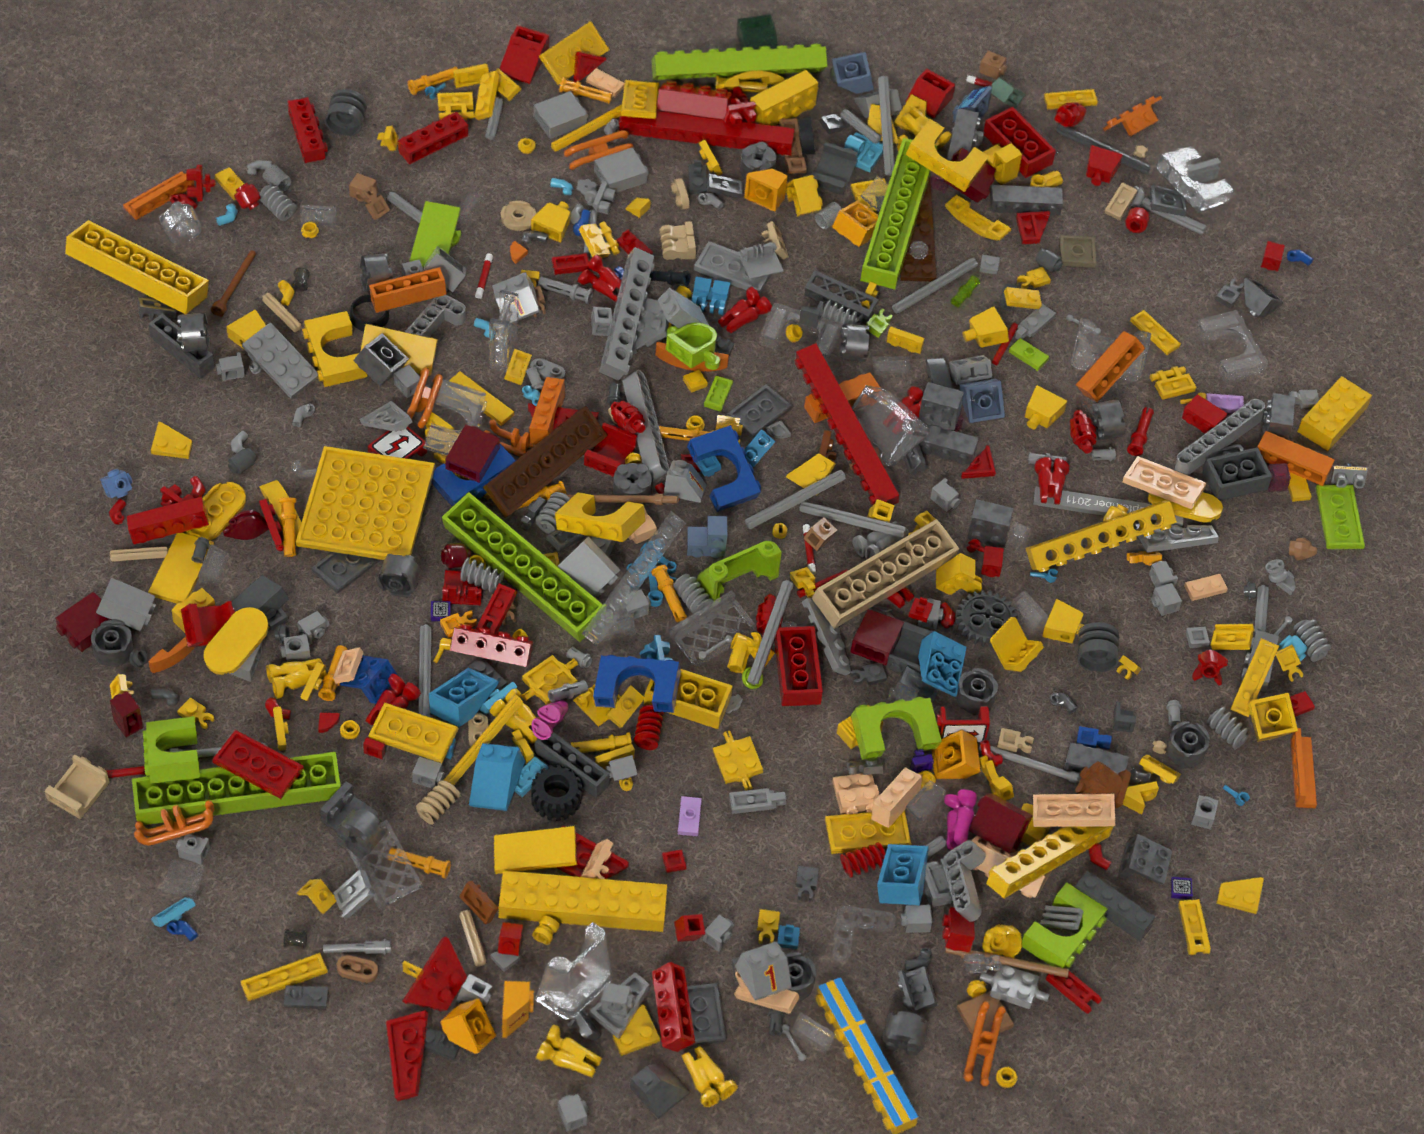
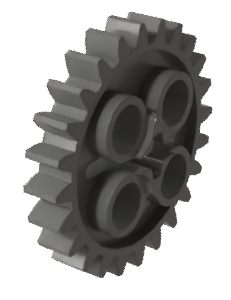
[955,590,1018,647]

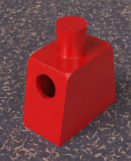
[1086,145,1123,186]

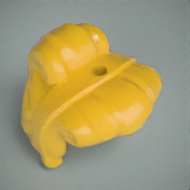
[982,924,1022,958]

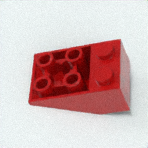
[499,25,549,84]

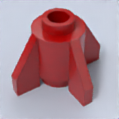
[1192,650,1228,686]

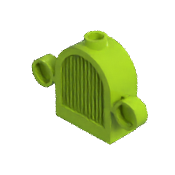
[666,323,720,370]

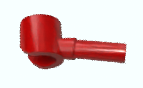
[966,539,984,553]

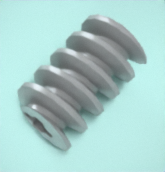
[259,185,297,221]
[822,300,863,328]
[536,492,570,534]
[461,557,504,593]
[673,574,713,615]
[1293,620,1331,662]
[1206,707,1249,750]

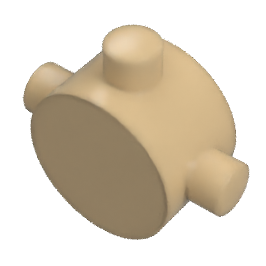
[1134,145,1148,158]
[1153,741,1167,754]

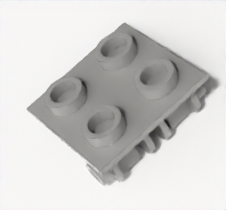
[738,242,784,280]

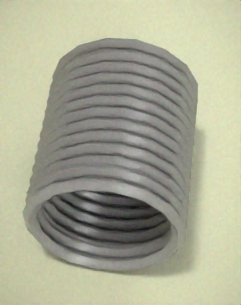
[263,164,291,192]
[815,202,842,229]

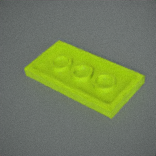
[409,201,461,269]
[1316,485,1365,549]

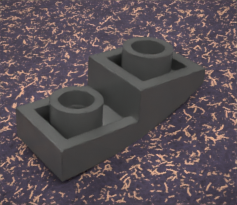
[925,358,952,388]

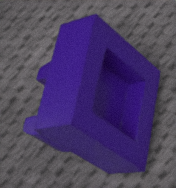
[910,749,934,773]

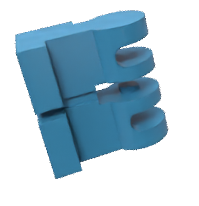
[692,277,730,315]

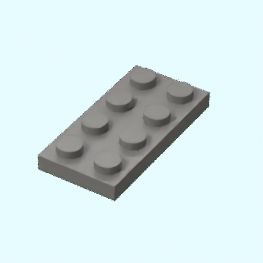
[694,241,771,295]
[242,322,318,398]

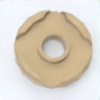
[501,201,536,231]

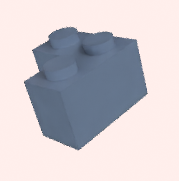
[687,516,727,558]

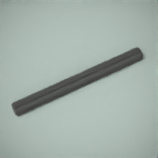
[1056,124,1150,174]

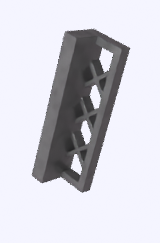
[804,270,879,323]

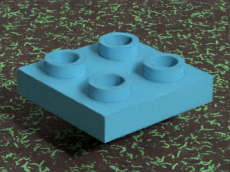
[844,132,883,173]

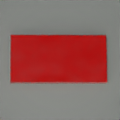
[212,730,304,799]

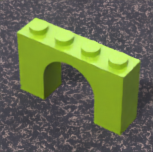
[851,697,942,760]
[143,716,200,784]
[1022,882,1108,968]

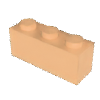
[872,768,922,828]

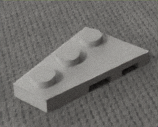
[359,401,412,432]
[590,973,650,1039]

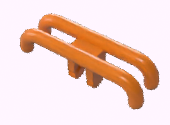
[564,130,634,170]
[406,367,443,428]
[484,419,549,463]
[134,800,214,845]
[964,1001,1006,1087]

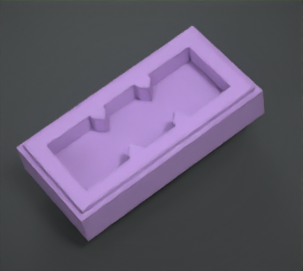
[1206,393,1244,414]
[678,796,701,836]

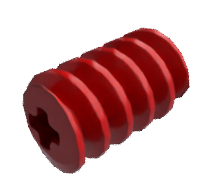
[634,705,664,750]
[840,842,885,878]

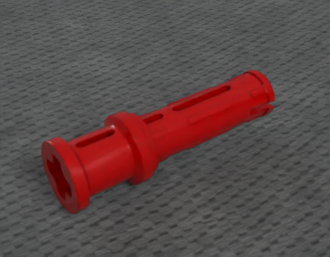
[1127,407,1154,456]

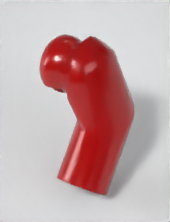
[980,740,1003,767]

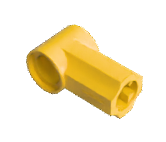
[1029,170,1063,188]
[727,632,753,673]

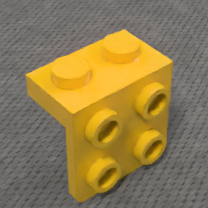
[990,617,1044,672]

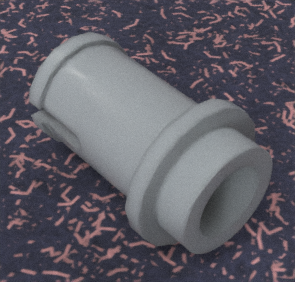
[526,367,544,391]
[1092,447,1116,462]
[566,646,593,668]
[1166,700,1182,726]

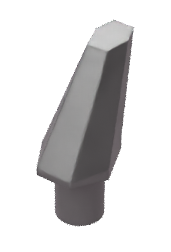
[867,605,895,618]

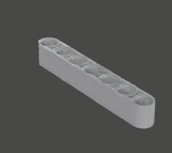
[623,370,669,482]
[1174,399,1265,475]

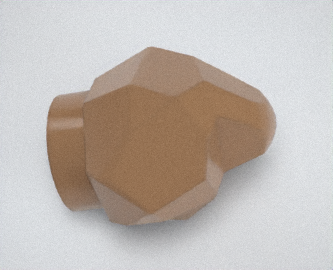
[1289,538,1317,561]

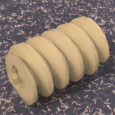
[416,781,461,824]

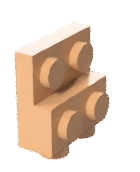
[832,773,880,815]

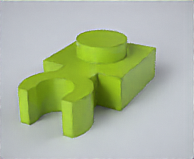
[866,309,892,338]

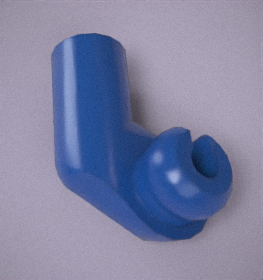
[573,210,591,236]
[1287,250,1313,266]
[166,921,198,941]

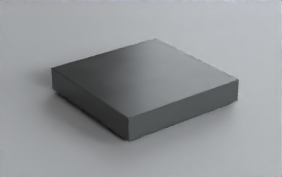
[1149,185,1187,217]

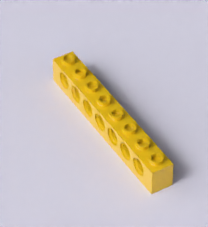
[1025,501,1177,572]
[986,826,1114,899]

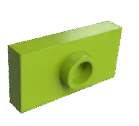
[1009,338,1049,371]
[704,376,733,412]

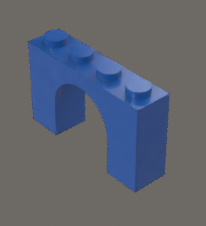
[687,425,761,512]
[431,444,516,507]
[593,655,681,713]

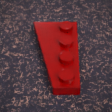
[386,1010,428,1101]

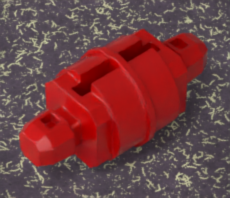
[1054,102,1087,127]
[610,401,646,434]
[1070,410,1097,454]
[756,594,783,636]

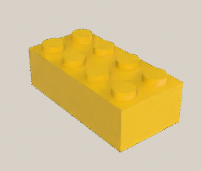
[750,70,818,126]
[1298,376,1372,451]
[644,669,733,729]

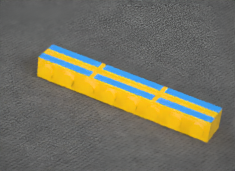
[815,977,918,1134]

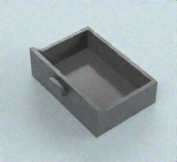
[232,575,289,619]

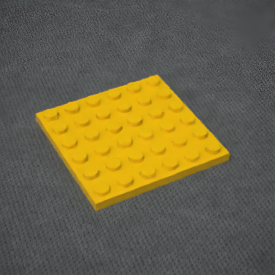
[296,446,435,560]

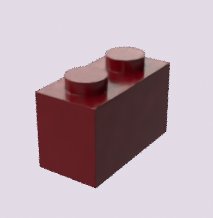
[110,691,143,737]

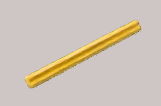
[551,104,622,152]
[443,695,523,786]

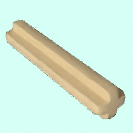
[262,293,301,332]
[110,546,168,562]
[460,910,486,967]

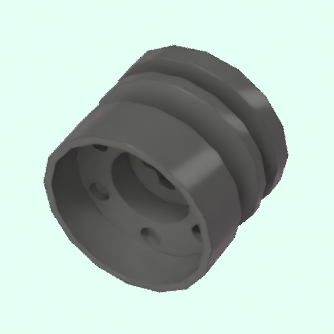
[325,89,367,136]
[1078,622,1119,672]

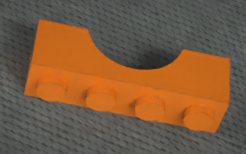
[529,377,565,445]

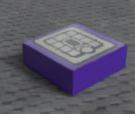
[431,601,451,621]
[1171,877,1192,899]

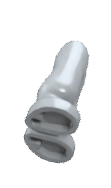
[852,521,909,560]

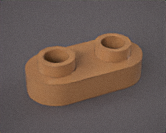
[337,955,378,983]

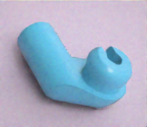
[550,178,574,195]
[216,203,238,226]
[474,318,496,338]
[522,385,540,406]

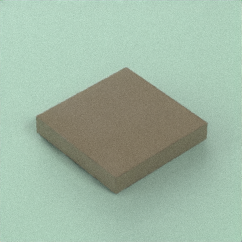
[1059,235,1096,268]

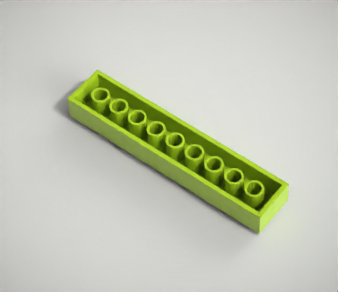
[651,44,827,80]
[860,138,937,289]
[442,492,607,642]
[132,752,341,825]

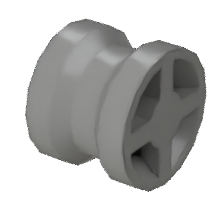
[1265,559,1288,583]

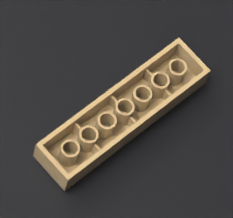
[812,519,959,629]

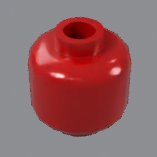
[234,183,261,210]
[1125,207,1150,233]

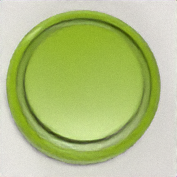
[742,667,764,689]

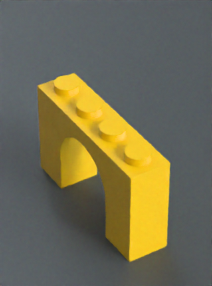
[906,119,989,192]
[302,311,368,387]
[555,492,646,542]

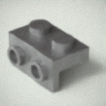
[897,966,938,1014]

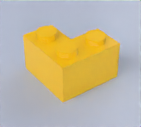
[983,143,1022,185]
[786,175,823,217]

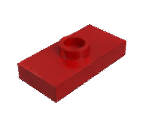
[552,253,590,275]
[1290,691,1315,717]

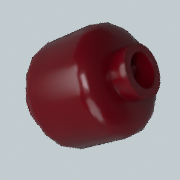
[441,543,471,569]

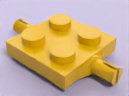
[521,655,578,705]
[713,731,763,791]

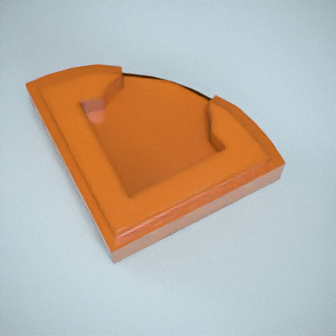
[510,241,528,264]

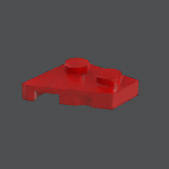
[1016,211,1050,245]

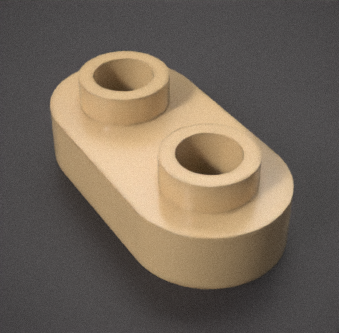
[671,178,689,210]
[468,713,488,747]

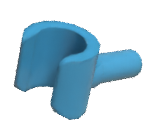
[425,83,446,99]
[1030,569,1058,583]
[1223,785,1250,806]

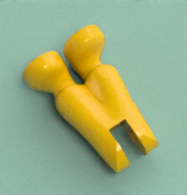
[901,107,952,151]
[266,658,327,699]
[489,688,537,744]
[536,1024,602,1077]
[682,1046,738,1107]

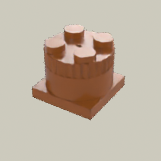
[1075,761,1131,809]

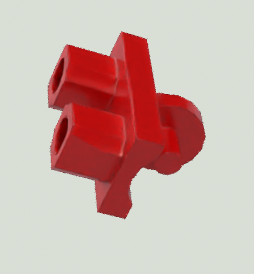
[723,98,757,126]
[186,165,216,201]
[160,484,194,506]

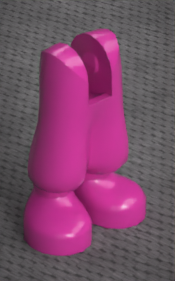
[532,700,569,740]
[944,789,977,850]

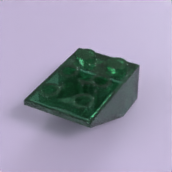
[737,14,778,50]

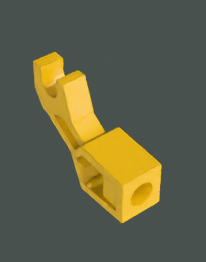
[979,755,1014,801]

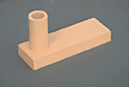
[734,971,800,1014]

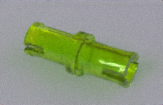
[951,276,980,308]

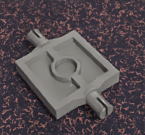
[979,964,1050,1009]

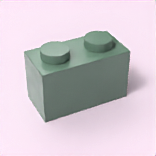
[991,78,1026,108]

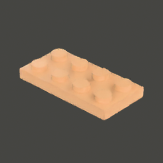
[1123,456,1206,509]
[1033,794,1115,827]

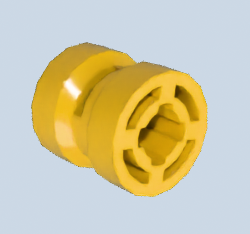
[532,916,560,945]

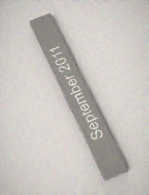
[1033,486,1183,527]

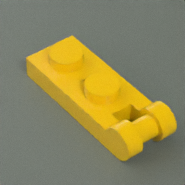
[1178,899,1210,955]

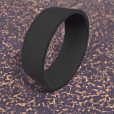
[799,116,815,155]
[349,295,389,331]

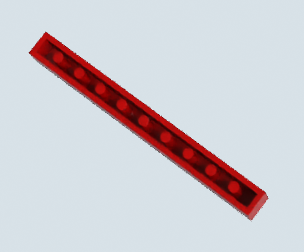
[619,111,795,156]
[794,343,899,506]

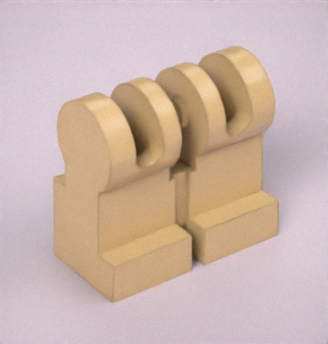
[659,221,696,260]

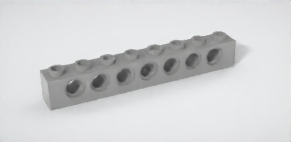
[599,247,655,381]

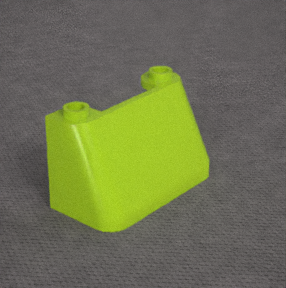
[697,541,782,607]

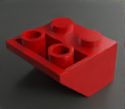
[906,69,955,118]

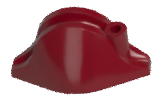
[223,510,269,540]

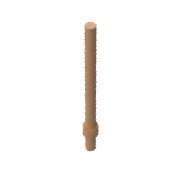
[567,494,679,505]
[945,948,1069,978]

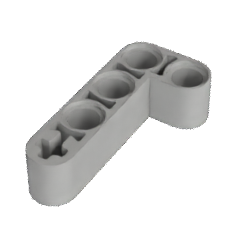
[405,295,466,337]
[943,841,986,922]

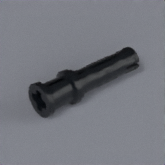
[649,269,691,286]

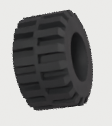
[531,765,582,821]

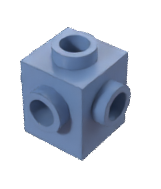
[100,469,133,498]

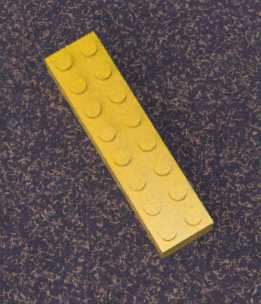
[65,220,209,314]
[499,871,667,932]

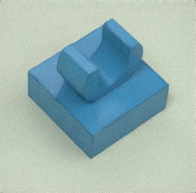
[696,456,721,477]
[777,924,800,949]

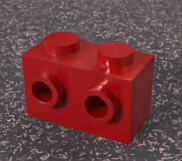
[1182,394,1228,434]
[942,907,975,953]

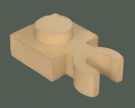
[997,728,1034,753]

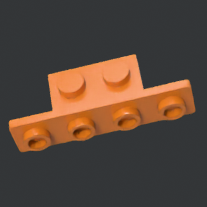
[1103,96,1162,136]

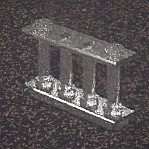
[489,290,519,372]

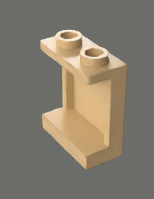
[44,755,110,819]

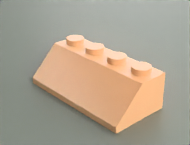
[972,836,1052,898]

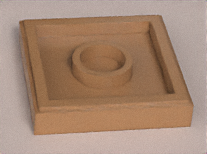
[957,991,1014,1036]

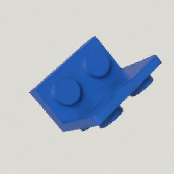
[340,655,398,704]

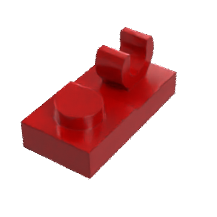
[616,229,653,255]

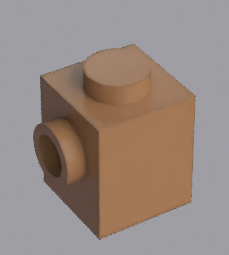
[979,51,1007,80]
[349,173,378,203]
[804,517,837,551]

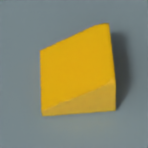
[626,198,651,218]

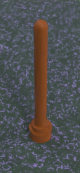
[210,250,256,317]

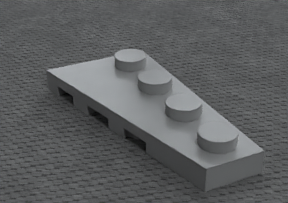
[1134,524,1219,553]
[802,598,851,676]

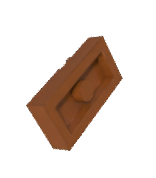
[819,430,836,462]
[459,881,499,925]

